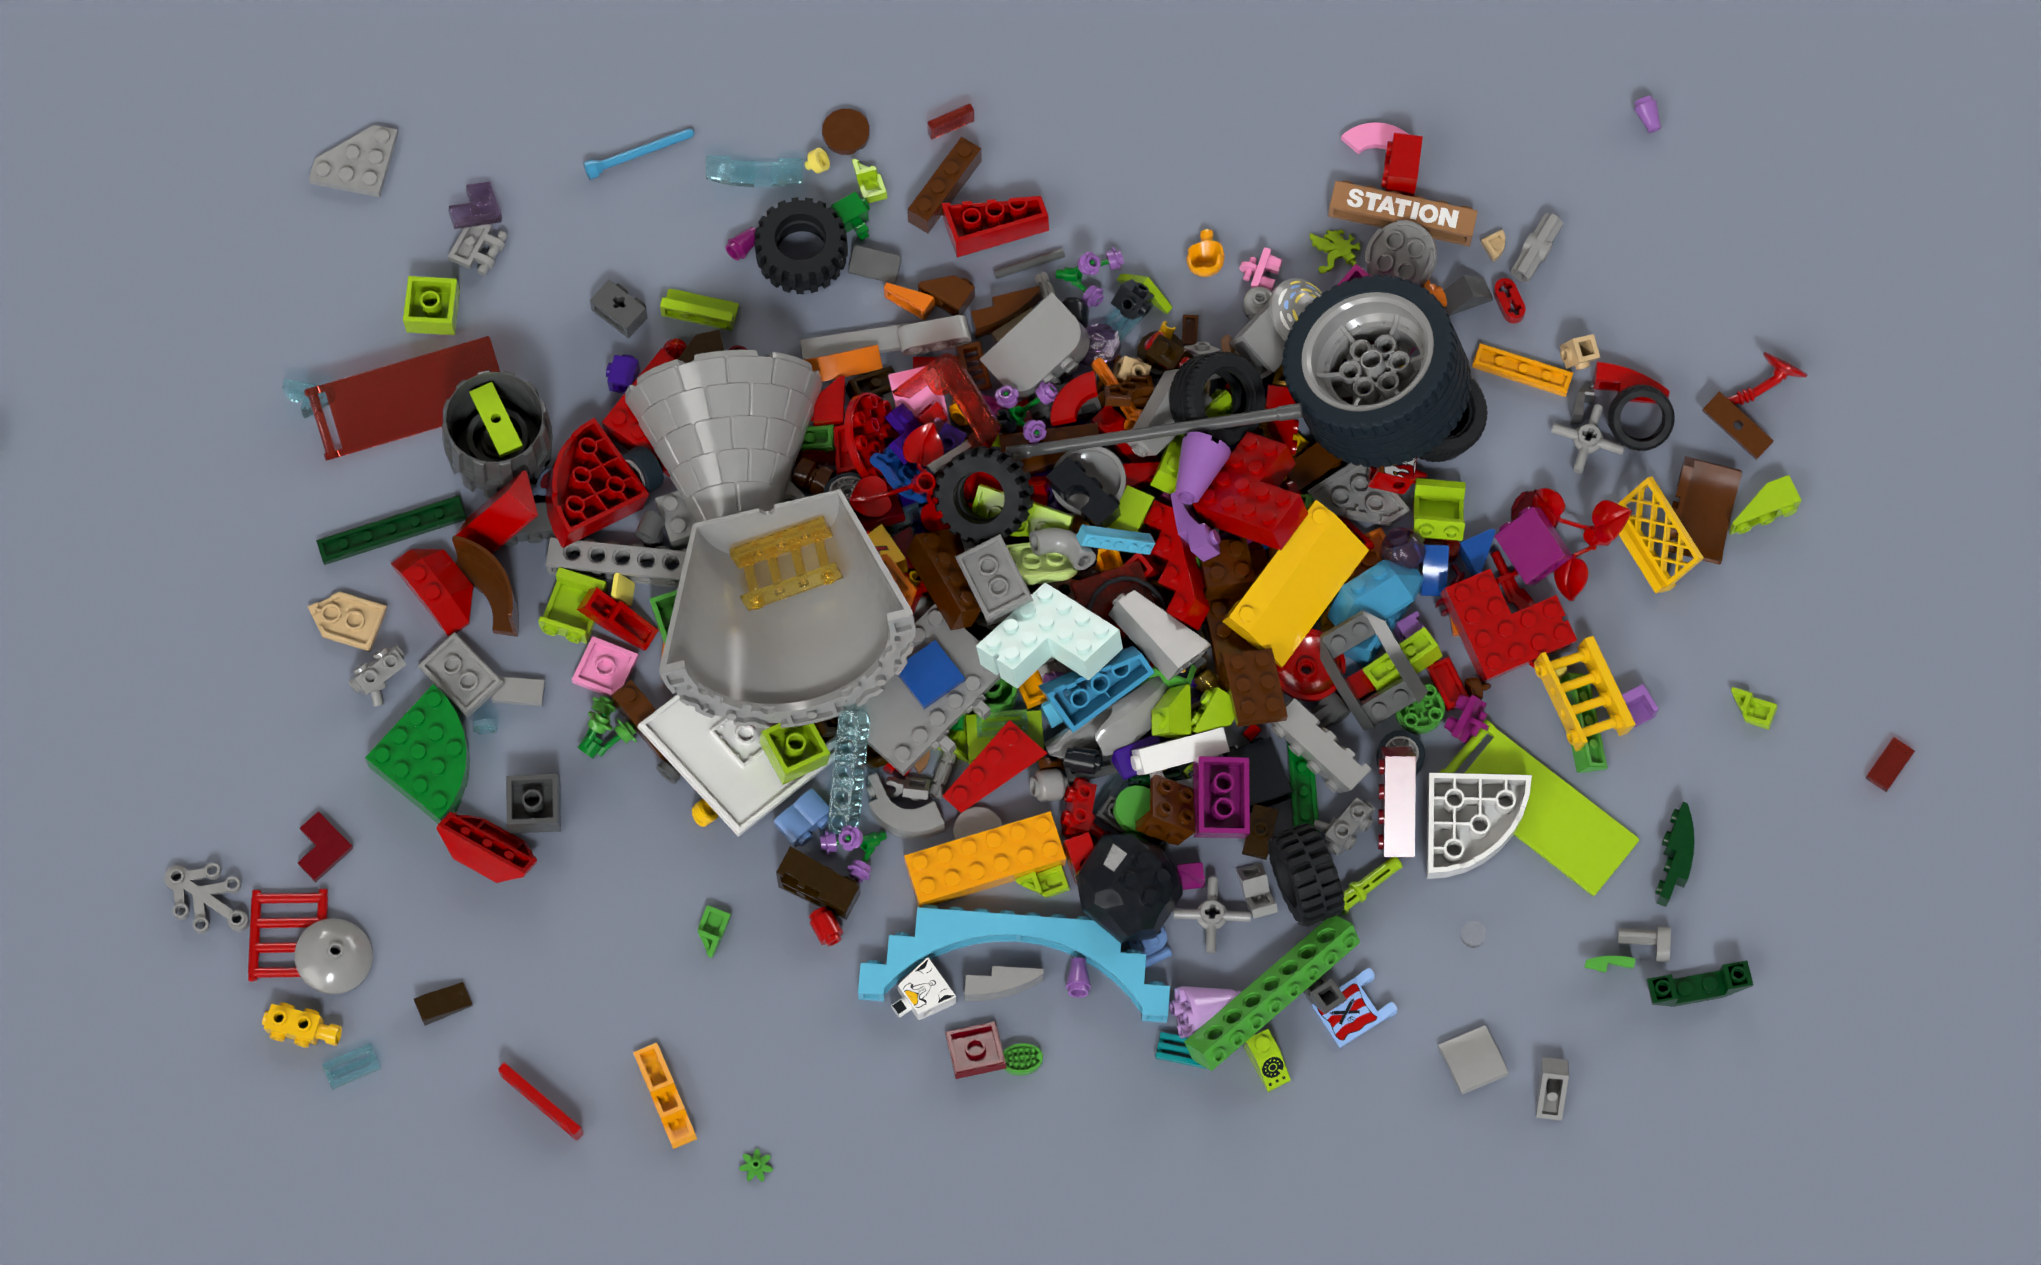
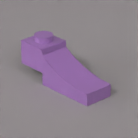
[1170,492,1221,562]

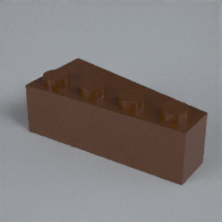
[906,528,981,630]

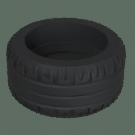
[1608,385,1675,451]

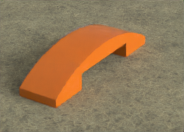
[803,344,883,382]

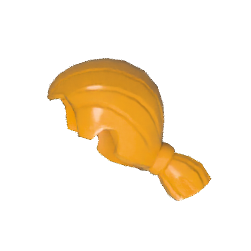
[1186,229,1225,277]

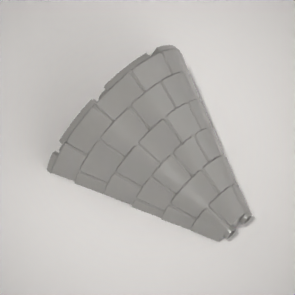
[625,350,822,522]

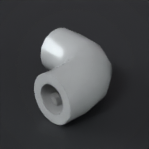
[1029,528,1096,570]

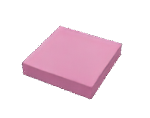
[572,636,639,698]

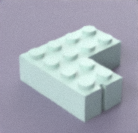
[976,583,1123,689]

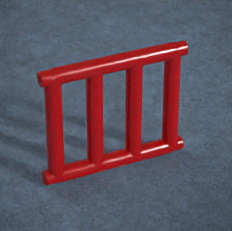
[248,889,328,982]

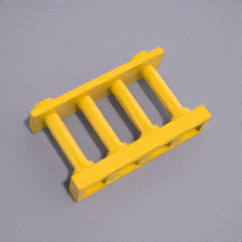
[1534,636,1636,752]

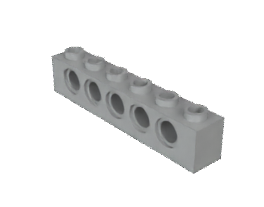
[546,538,687,587]

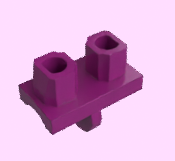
[1444,695,1489,744]

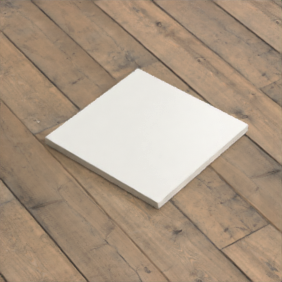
[638,694,852,837]

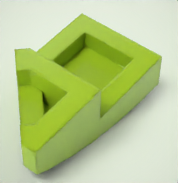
[851,159,888,204]

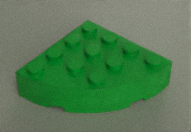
[365,684,470,824]

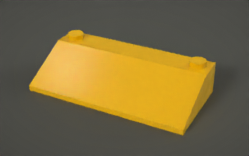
[1222,500,1369,668]

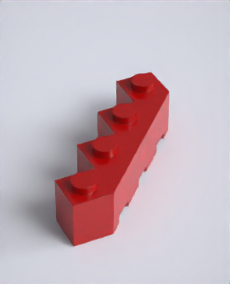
[1144,500,1210,631]

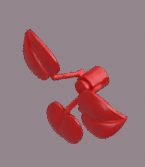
[849,423,951,532]
[1532,488,1632,601]

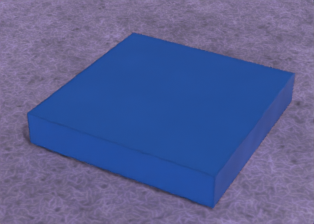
[898,640,965,709]

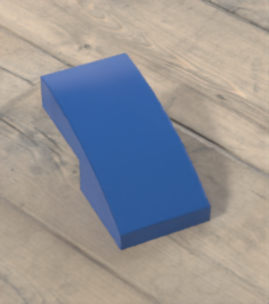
[1420,545,1449,596]

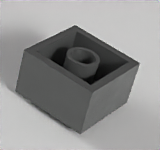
[506,774,561,834]

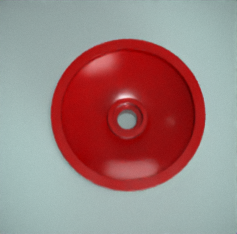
[1276,629,1346,702]

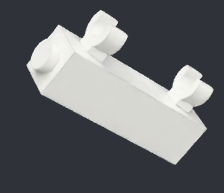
[1131,727,1230,779]

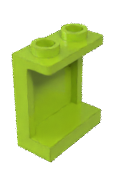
[1413,478,1466,541]
[538,567,608,644]

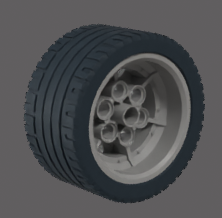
[1282,275,1472,468]

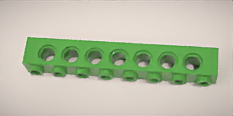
[1184,916,1360,1072]

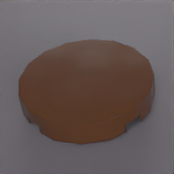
[822,109,870,155]

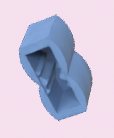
[774,788,833,847]

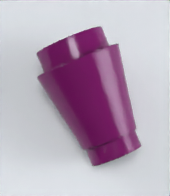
[725,227,756,261]

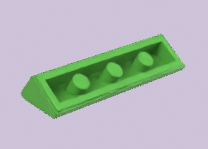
[1559,673,1608,773]

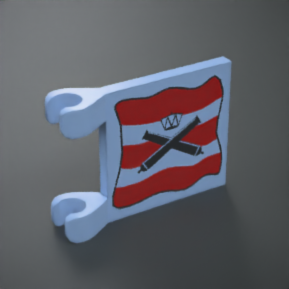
[1312,968,1397,1048]

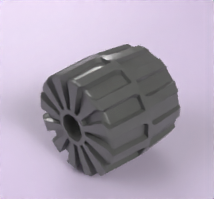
[442,370,553,498]

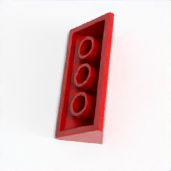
[454,471,538,554]

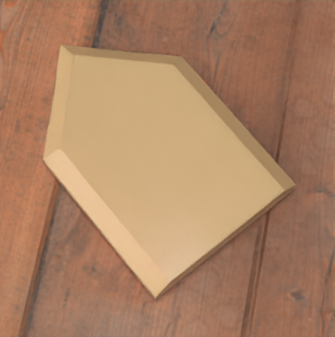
[307,591,387,652]

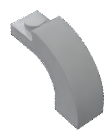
[865,773,945,839]

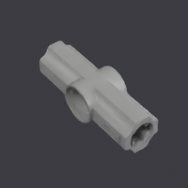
[1510,213,1564,283]

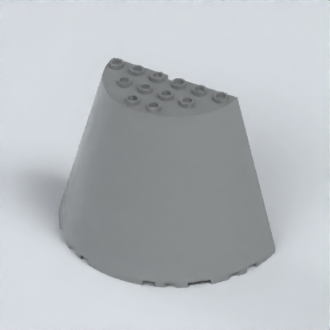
[659,489,916,728]

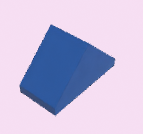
[1458,529,1496,577]

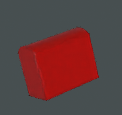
[1242,725,1261,741]

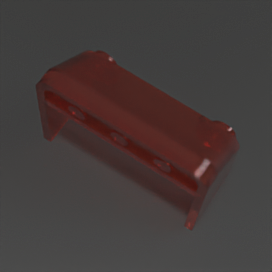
[892,353,1000,473]

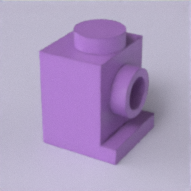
[1394,611,1429,642]

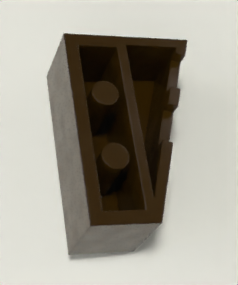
[776,846,861,920]

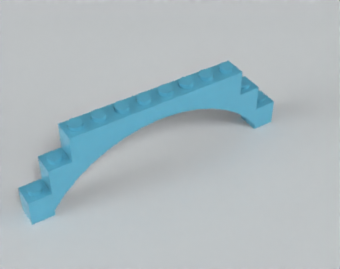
[858,905,1170,1023]

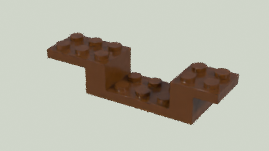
[1198,538,1288,727]

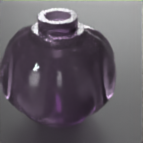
[1380,527,1426,569]

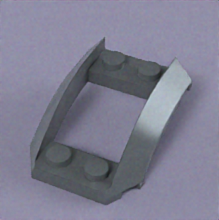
[1320,610,1428,730]

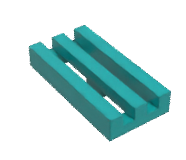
[1155,1032,1206,1069]

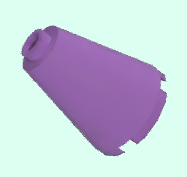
[1175,432,1231,505]

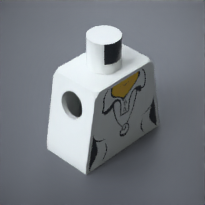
[891,958,956,1020]

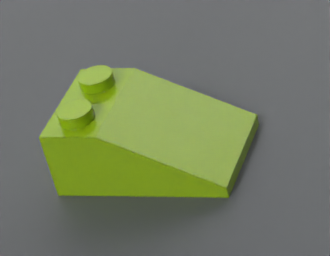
[1150,435,1193,505]

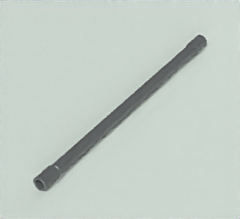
[1006,403,1303,460]

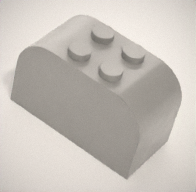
[979,292,1090,401]

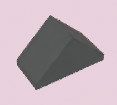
[1443,276,1493,316]

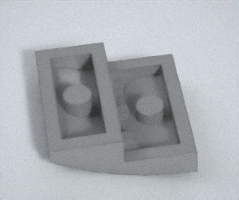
[1438,1026,1509,1095]

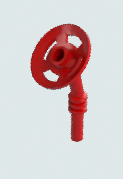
[1727,352,1808,405]

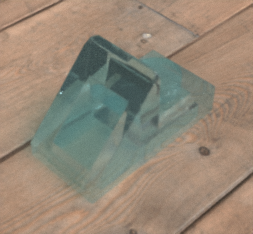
[282,378,336,419]

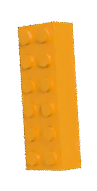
[904,811,1066,908]

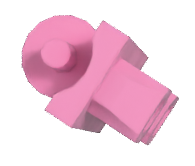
[1239,247,1282,292]

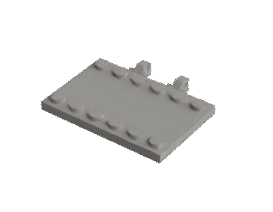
[837,604,1001,776]

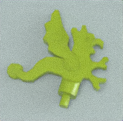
[1309,230,1361,274]

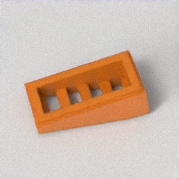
[884,282,935,321]

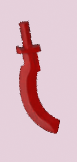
[1491,550,1536,668]

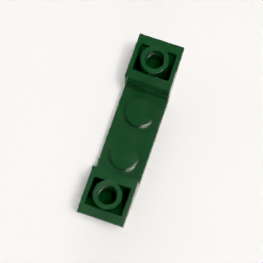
[1646,960,1753,1007]

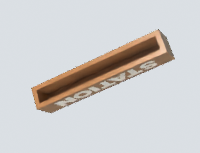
[1328,181,1478,247]

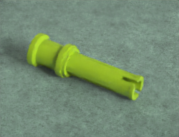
[1341,857,1403,915]

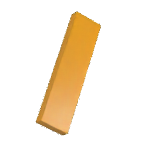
[1472,343,1574,397]

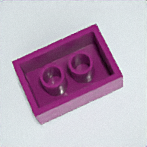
[1193,756,1250,839]

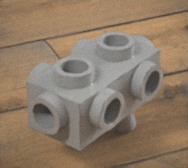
[348,645,407,707]
[1313,797,1376,855]

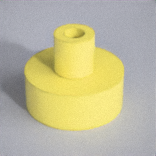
[804,148,830,174]

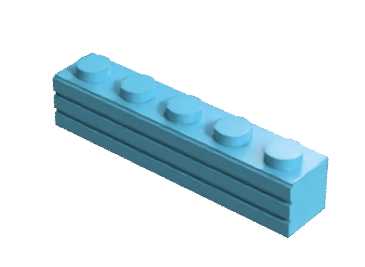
[1076,524,1155,555]

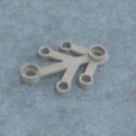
[164,863,249,934]

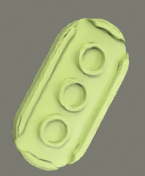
[1006,542,1078,585]

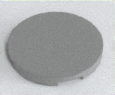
[1365,220,1437,286]

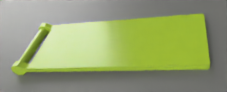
[1439,719,1639,896]

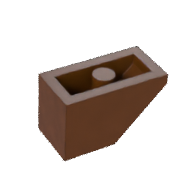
[918,275,975,316]

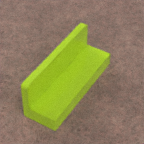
[660,289,739,331]
[1362,627,1443,692]

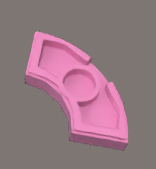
[1341,122,1408,154]

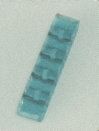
[828,709,870,834]

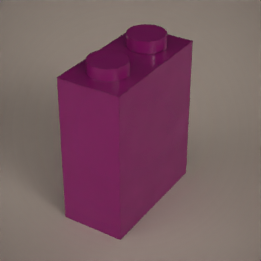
[1494,506,1573,586]

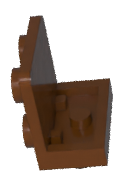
[1136,775,1195,846]

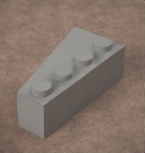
[1270,698,1371,794]

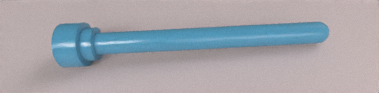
[583,128,694,180]

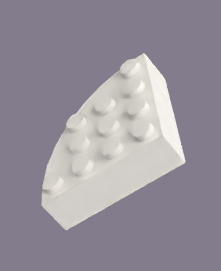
[1427,773,1532,879]

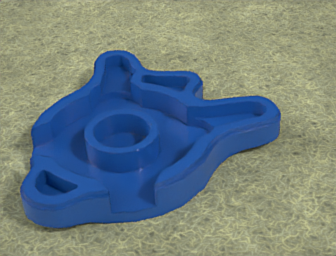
[870,447,927,504]

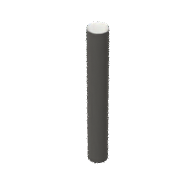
[993,248,1065,279]

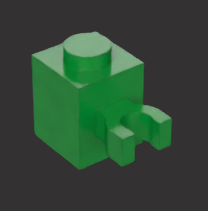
[831,191,870,241]

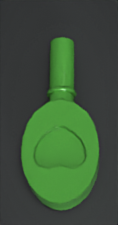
[1003,1043,1043,1076]

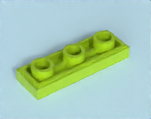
[469,382,523,458]

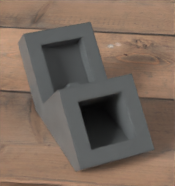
[1303,974,1347,1014]

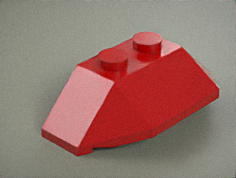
[390,549,474,637]
[436,812,537,883]

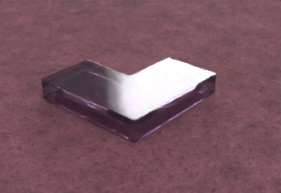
[448,182,502,229]

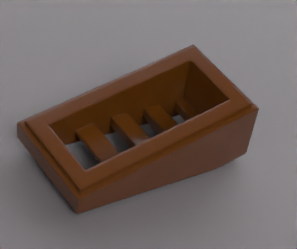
[955,341,992,392]

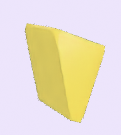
[611,573,635,606]

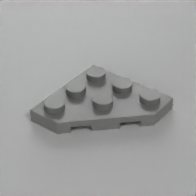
[309,125,398,197]
[1306,463,1410,526]

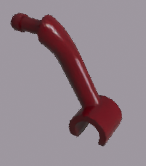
[1435,563,1465,616]

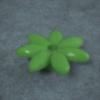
[739,1149,773,1182]

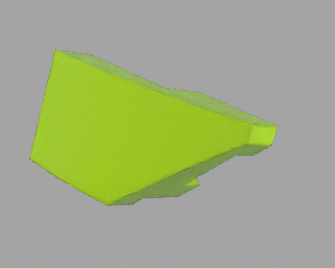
[1731,687,1778,730]
[1015,865,1071,898]

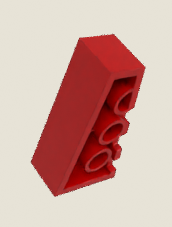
[942,720,1048,813]

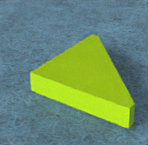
[1116,273,1172,314]

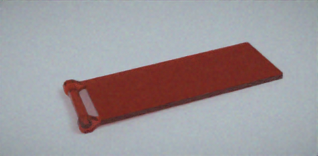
[304,336,500,461]

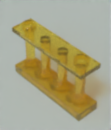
[729,516,843,611]

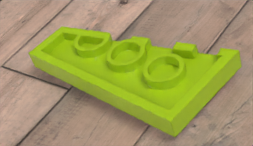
[971,484,1074,537]

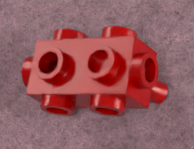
[1060,778,1105,839]

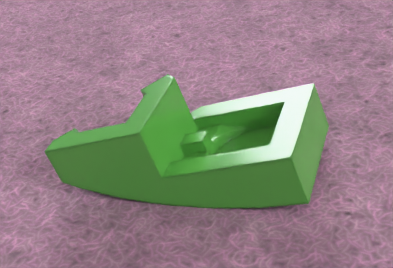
[697,905,732,958]

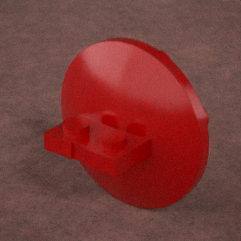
[833,392,900,490]

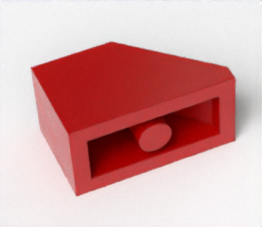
[810,376,845,427]

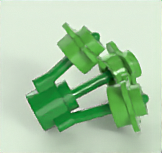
[578,696,637,759]

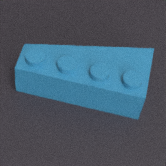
[1038,646,1155,733]

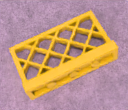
[1618,476,1704,594]

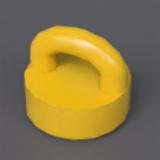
[692,798,718,827]

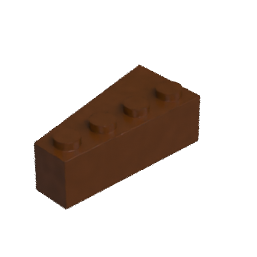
[999,423,1102,476]

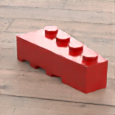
[941,196,1049,258]

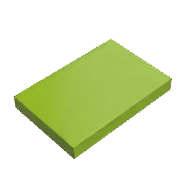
[966,710,1045,765]

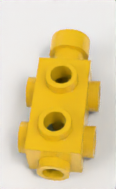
[262,1002,342,1048]

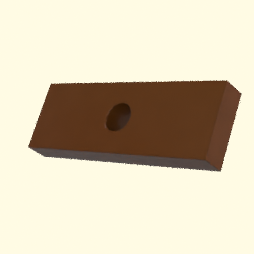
[1702,391,1774,460]

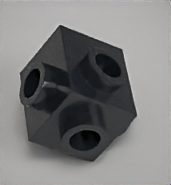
[1111,279,1154,320]

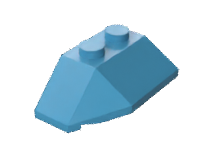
[1327,560,1424,626]

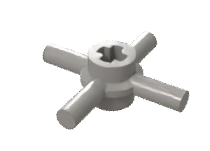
[1551,404,1625,474]
[1173,877,1251,954]

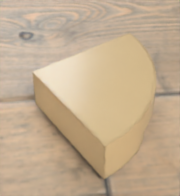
[1481,229,1506,262]

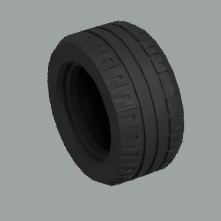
[1169,352,1266,446]
[1419,379,1488,462]

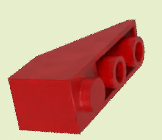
[1265,385,1299,455]

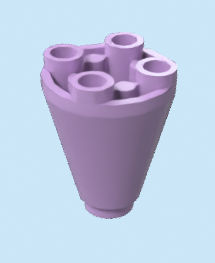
[1169,986,1241,1038]

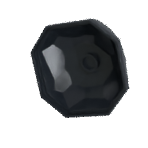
[1075,832,1183,943]

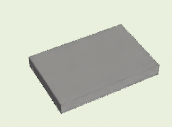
[955,534,1033,623]
[418,632,505,718]

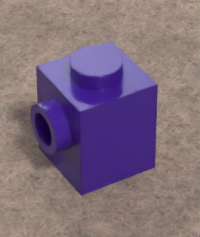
[606,354,640,394]
[938,422,967,455]

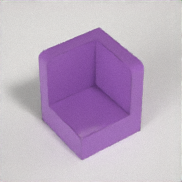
[1622,684,1658,727]

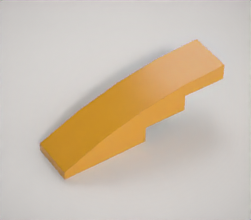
[633,1043,697,1149]

